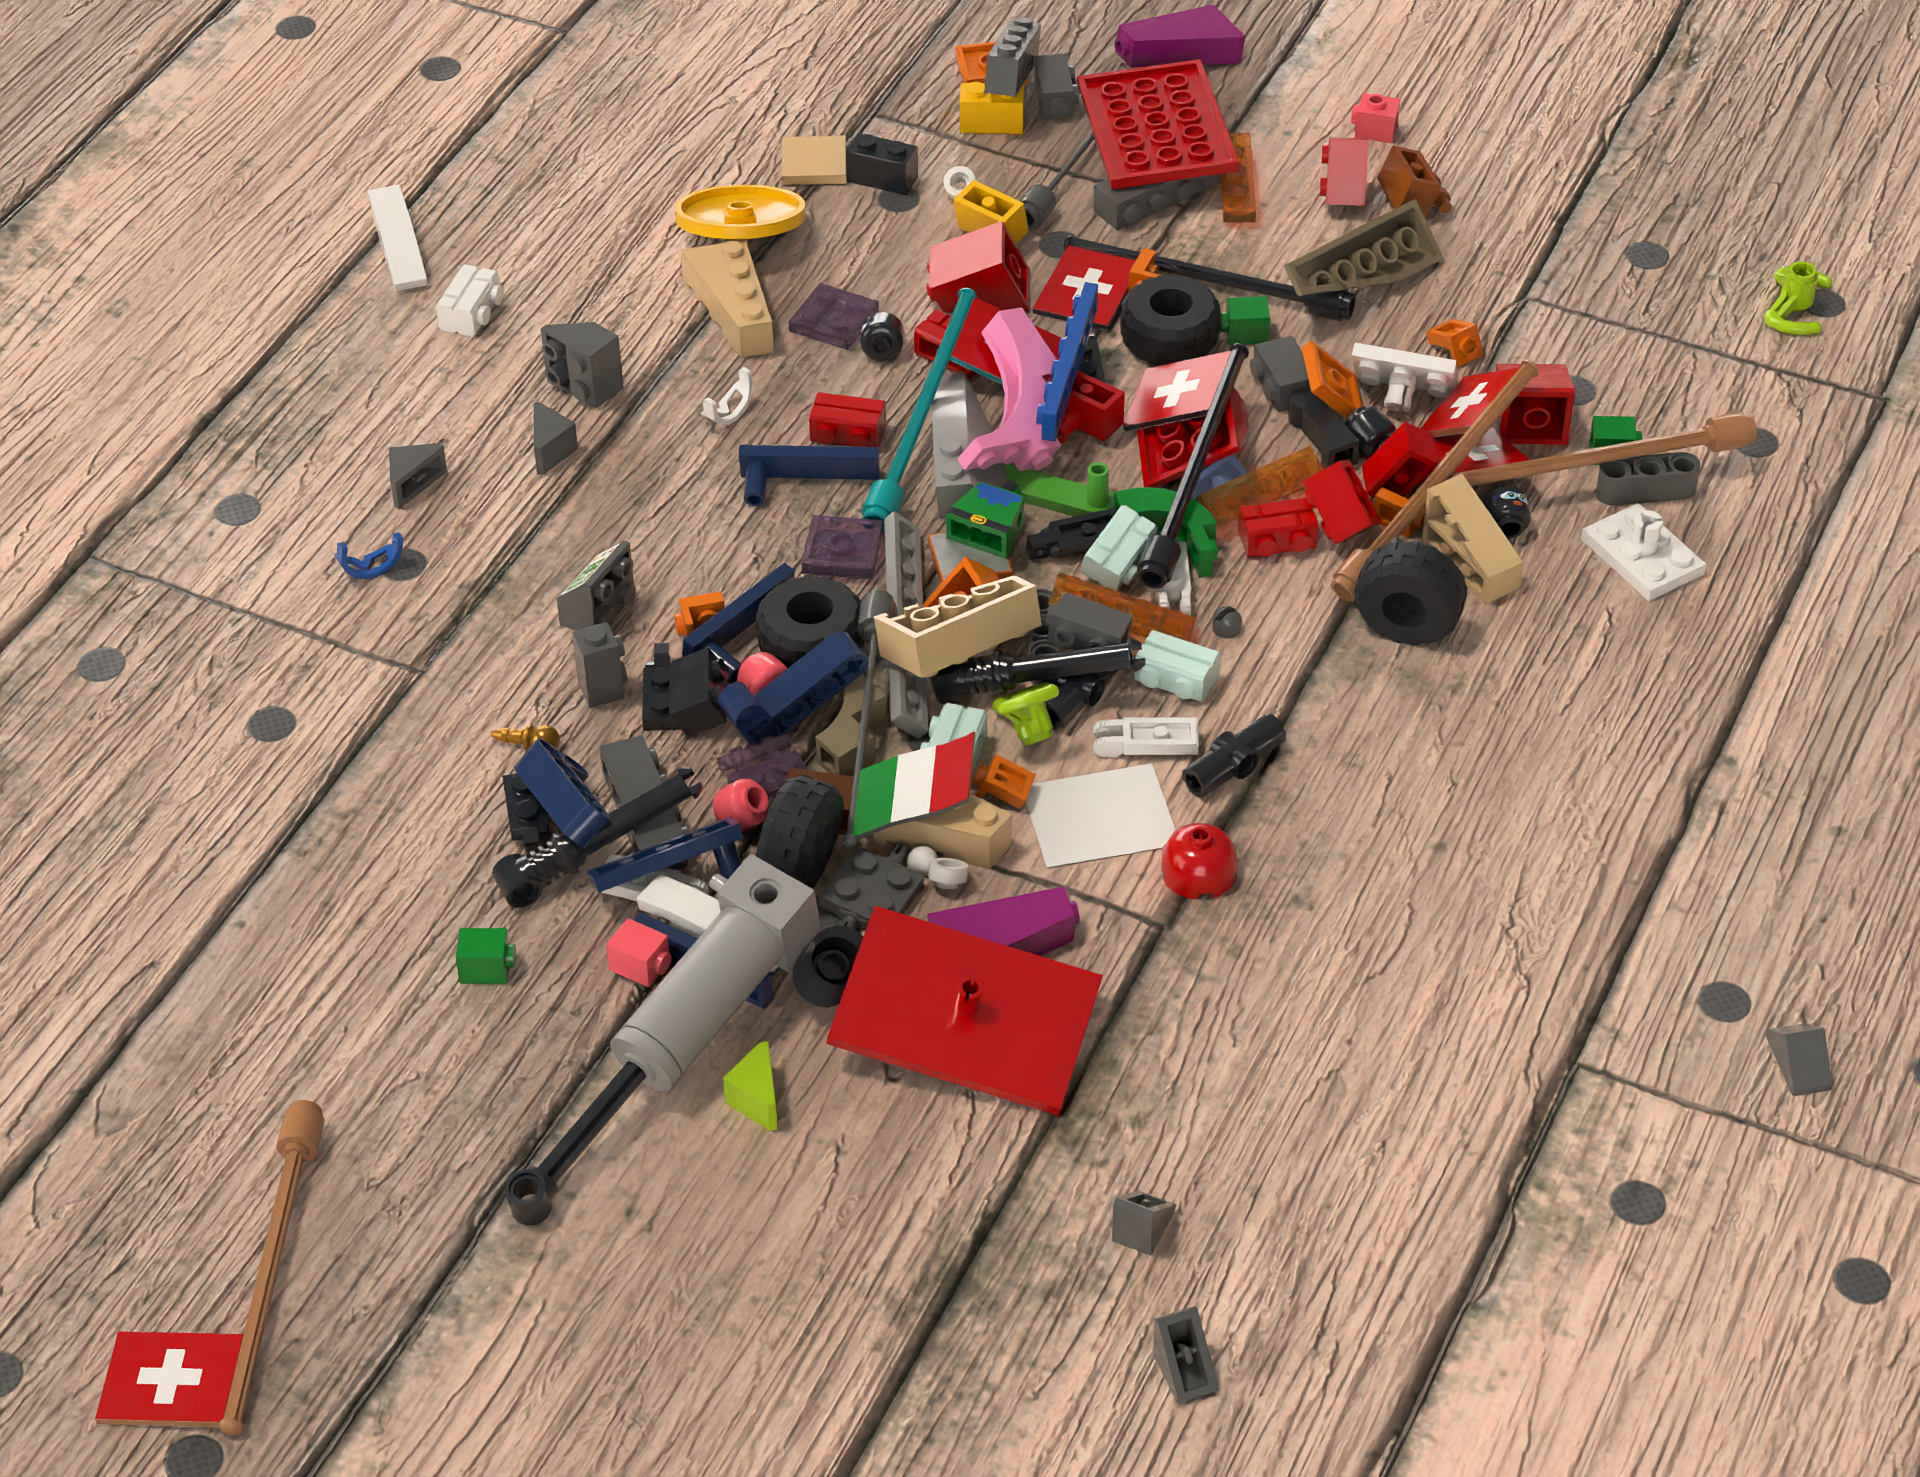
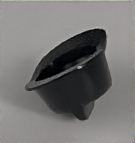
[792,925,863,1008]

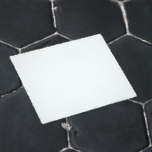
[1026,764,1176,868]

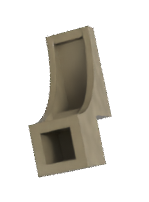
[815,673,888,776]

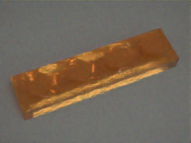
[1220,133,1256,223]
[1195,446,1324,527]
[1048,572,1196,642]

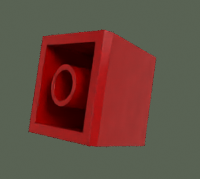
[926,221,1030,312]
[1496,363,1575,445]

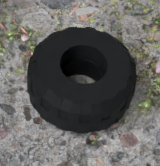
[1120,275,1221,366]
[1354,541,1467,645]
[756,575,865,668]
[755,775,844,889]

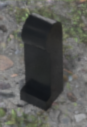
[1288,389,1359,470]

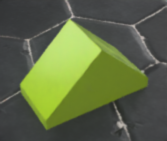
[723,1041,778,1131]

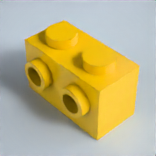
[960,82,1024,134]
[953,180,1029,244]

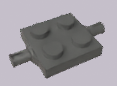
[819,842,924,930]

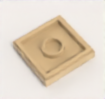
[782,135,846,185]

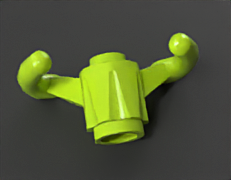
[1764,261,1832,335]
[992,682,1059,746]

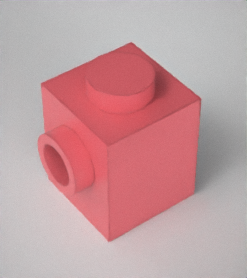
[1351,93,1401,143]
[606,918,671,987]

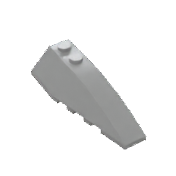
[932,372,1007,518]

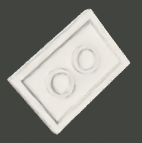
[1352,343,1459,413]
[1581,503,1706,601]

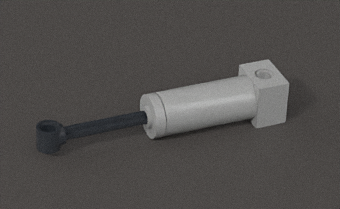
[504,853,821,1225]

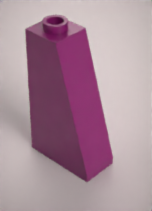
[1114,5,1246,67]
[927,886,1080,956]

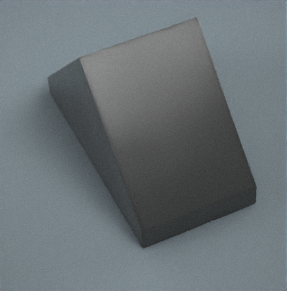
[533,402,578,475]
[389,443,447,509]
[1765,1023,1832,1096]
[1112,1190,1177,1256]
[1153,1306,1219,1403]

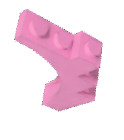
[957,307,1062,471]

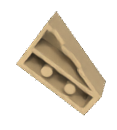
[1422,474,1524,604]
[874,793,1012,869]

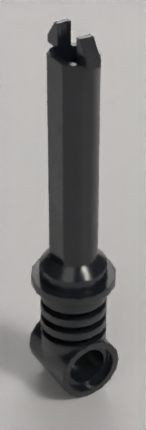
[930,638,1146,705]
[492,768,703,908]

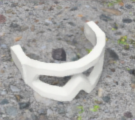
[700,367,753,425]

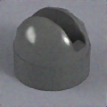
[1212,606,1242,638]

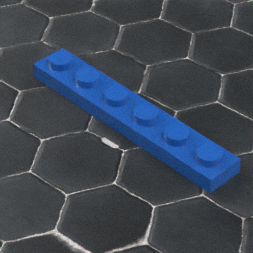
[1036,282,1098,441]

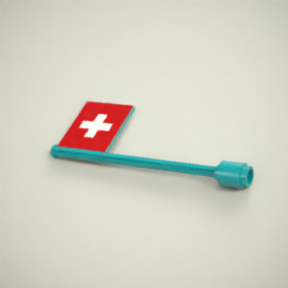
[862,288,1061,532]

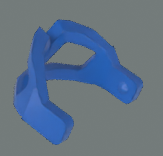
[334,532,403,579]

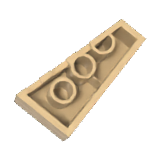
[680,239,774,358]
[874,575,1042,678]

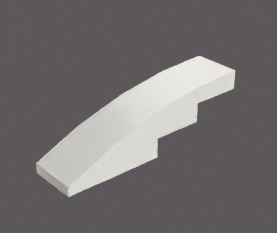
[367,185,427,291]
[636,874,778,973]

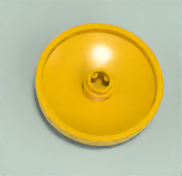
[675,185,805,240]

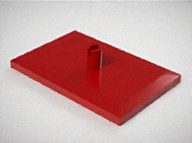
[1077,59,1239,190]
[826,906,1103,1116]

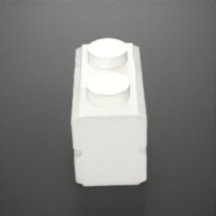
[435,264,504,337]

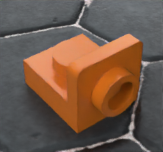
[1128,248,1159,292]
[1426,319,1483,367]
[1374,487,1426,538]
[674,591,725,637]
[971,754,1036,809]

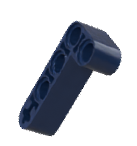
[718,631,868,749]
[513,738,610,848]

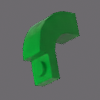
[1114,487,1218,577]

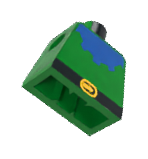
[946,480,1025,559]

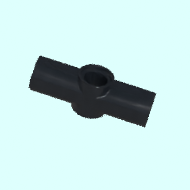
[1045,670,1118,731]
[1182,713,1286,798]

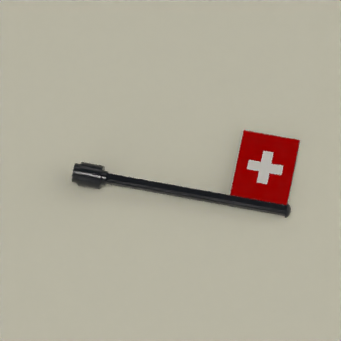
[1033,234,1356,331]
[1122,343,1249,589]

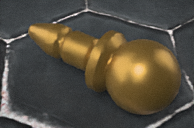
[490,725,560,751]

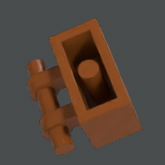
[1377,146,1452,218]

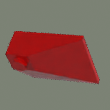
[1137,387,1249,488]

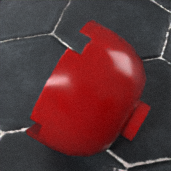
[1161,823,1237,899]

